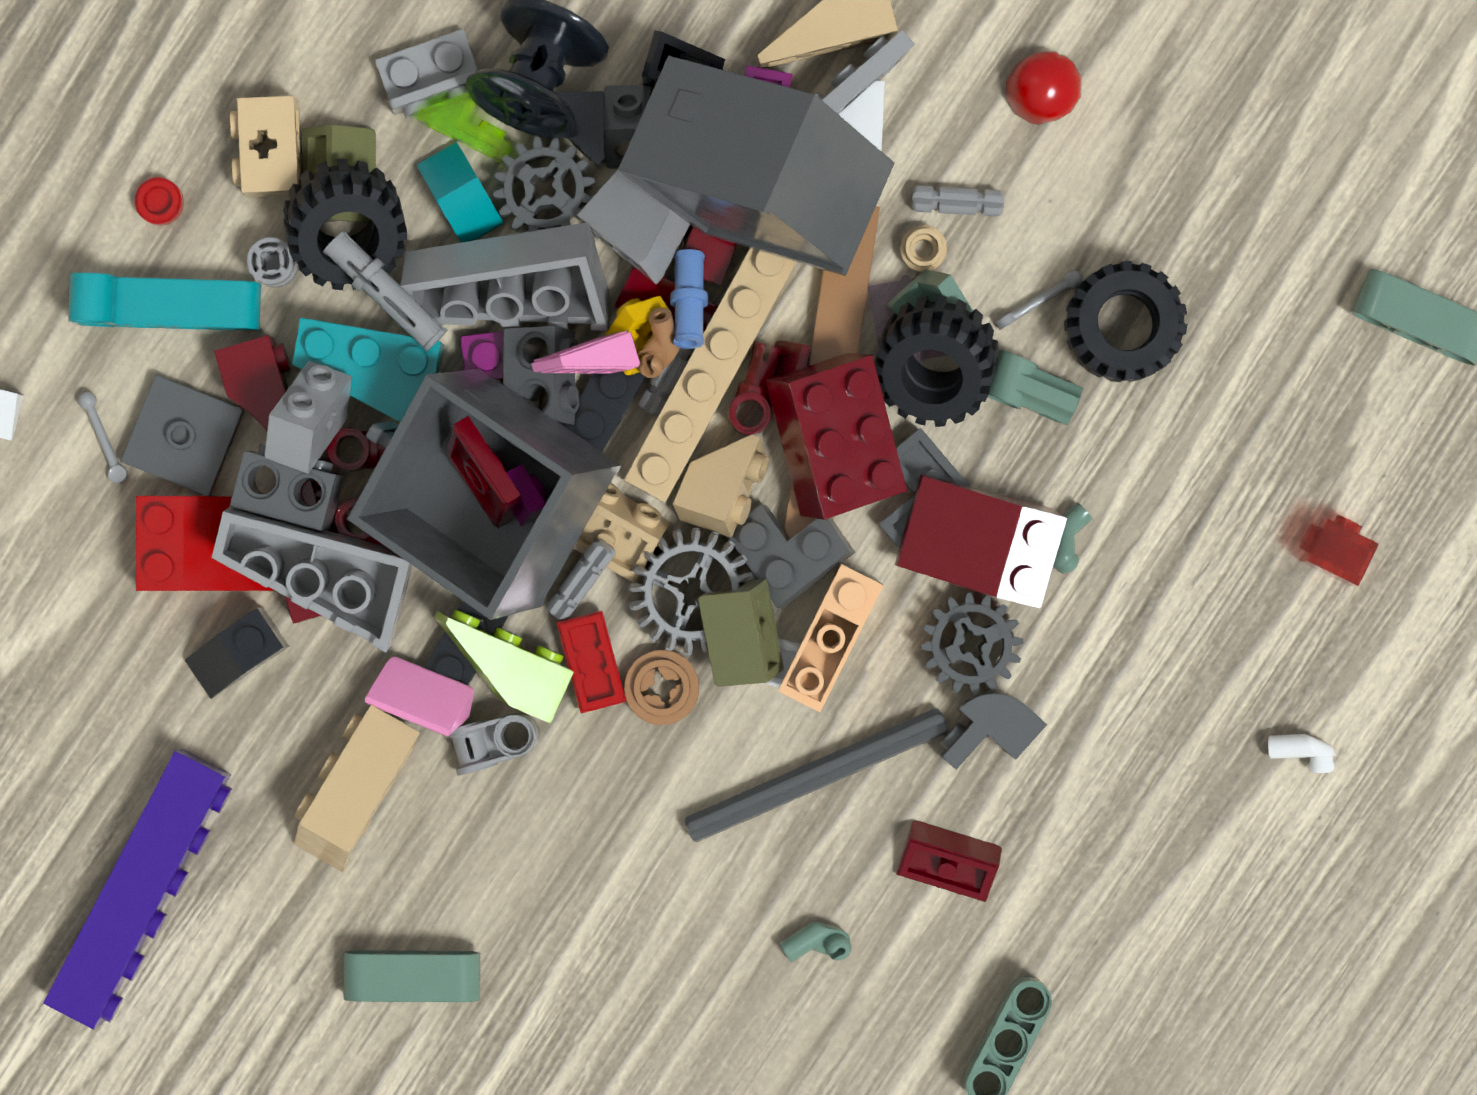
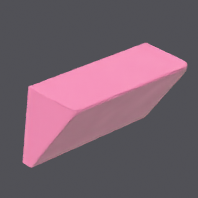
[365,656,474,736]

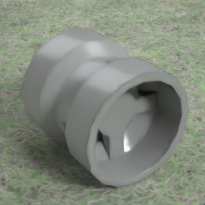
[247,237,299,288]

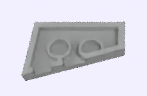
[815,30,915,114]

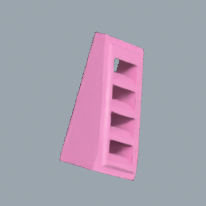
[531,331,640,374]

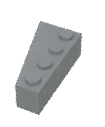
[401,222,611,331]
[212,507,413,653]

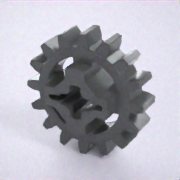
[493,137,595,232]
[920,593,1023,695]

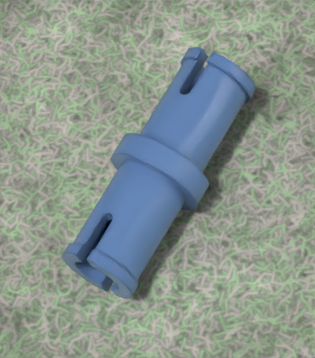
[670,249,708,349]

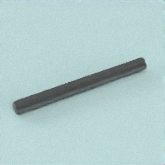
[685,708,948,842]

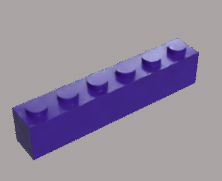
[43,749,233,1030]

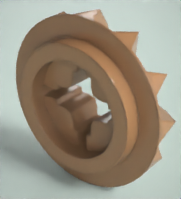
[624,650,699,725]

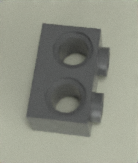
[503,326,579,426]
[230,444,344,531]

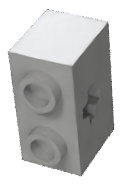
[264,361,352,474]

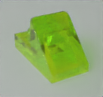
[416,93,512,165]

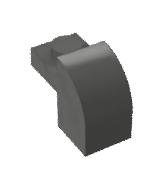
[939,692,1047,770]

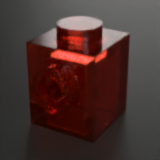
[1299,515,1379,586]

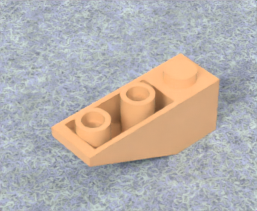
[778,563,884,712]

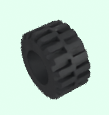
[283,159,407,291]
[1064,261,1188,383]
[874,295,999,427]

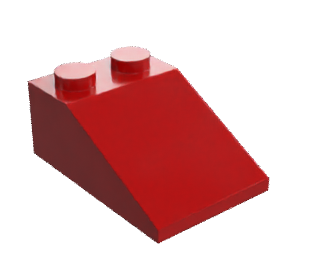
[136,496,275,591]

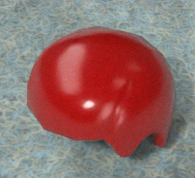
[1006,51,1082,125]

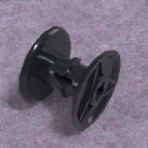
[465,0,609,138]

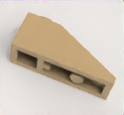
[757,0,898,69]

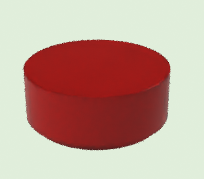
[135,177,184,226]

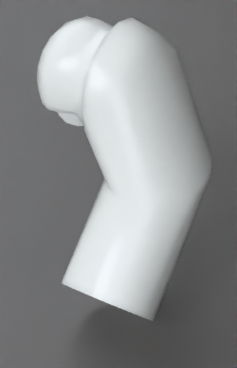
[1268,734,1336,773]

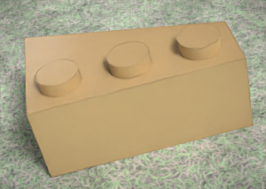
[294,705,420,872]

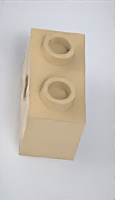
[230,96,302,197]

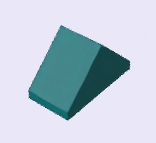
[417,142,504,243]

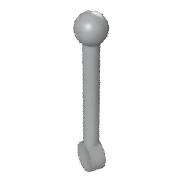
[996,270,1082,330]
[78,391,128,484]

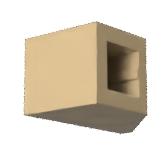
[673,435,769,538]

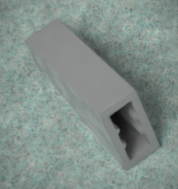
[577,169,690,284]

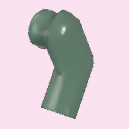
[1053,502,1093,574]
[779,921,852,963]

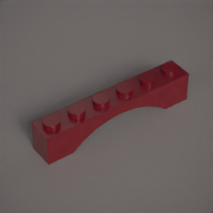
[214,335,339,624]

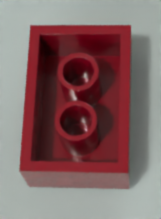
[765,353,907,520]

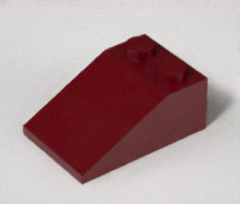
[895,474,1067,609]

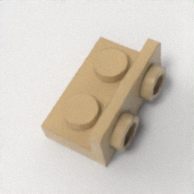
[573,483,670,583]

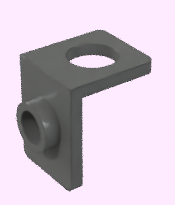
[604,85,651,169]

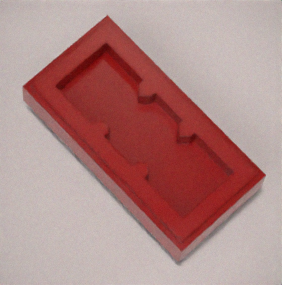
[557,611,627,714]

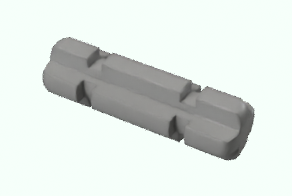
[912,186,1004,216]
[639,348,695,416]
[547,539,615,621]

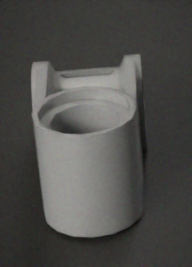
[447,713,540,776]

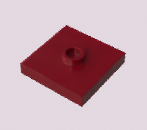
[446,416,521,529]

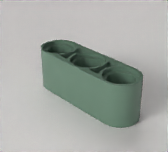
[1351,269,1477,366]
[343,950,481,1002]
[963,976,1052,1095]

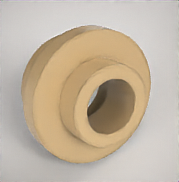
[900,225,947,272]

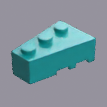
[292,318,445,422]

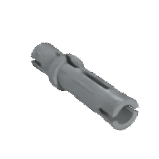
[323,230,448,352]

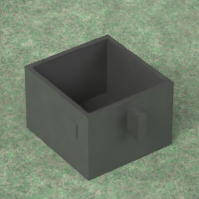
[618,56,895,276]
[347,369,622,620]

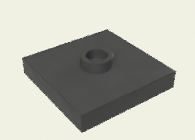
[120,375,245,496]

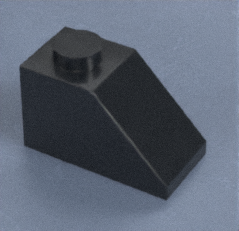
[185,608,290,699]

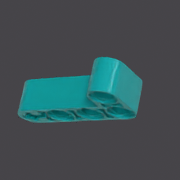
[68,273,261,331]

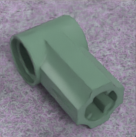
[988,350,1083,426]

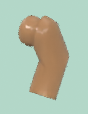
[638,308,679,378]

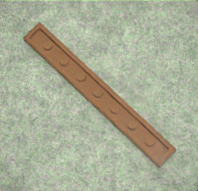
[784,206,880,578]

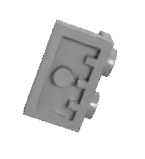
[375,29,478,118]

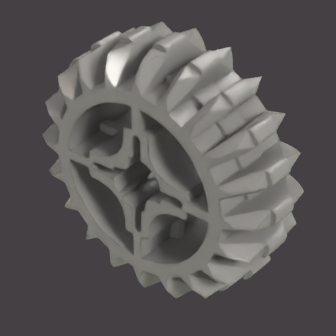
[628,528,754,655]

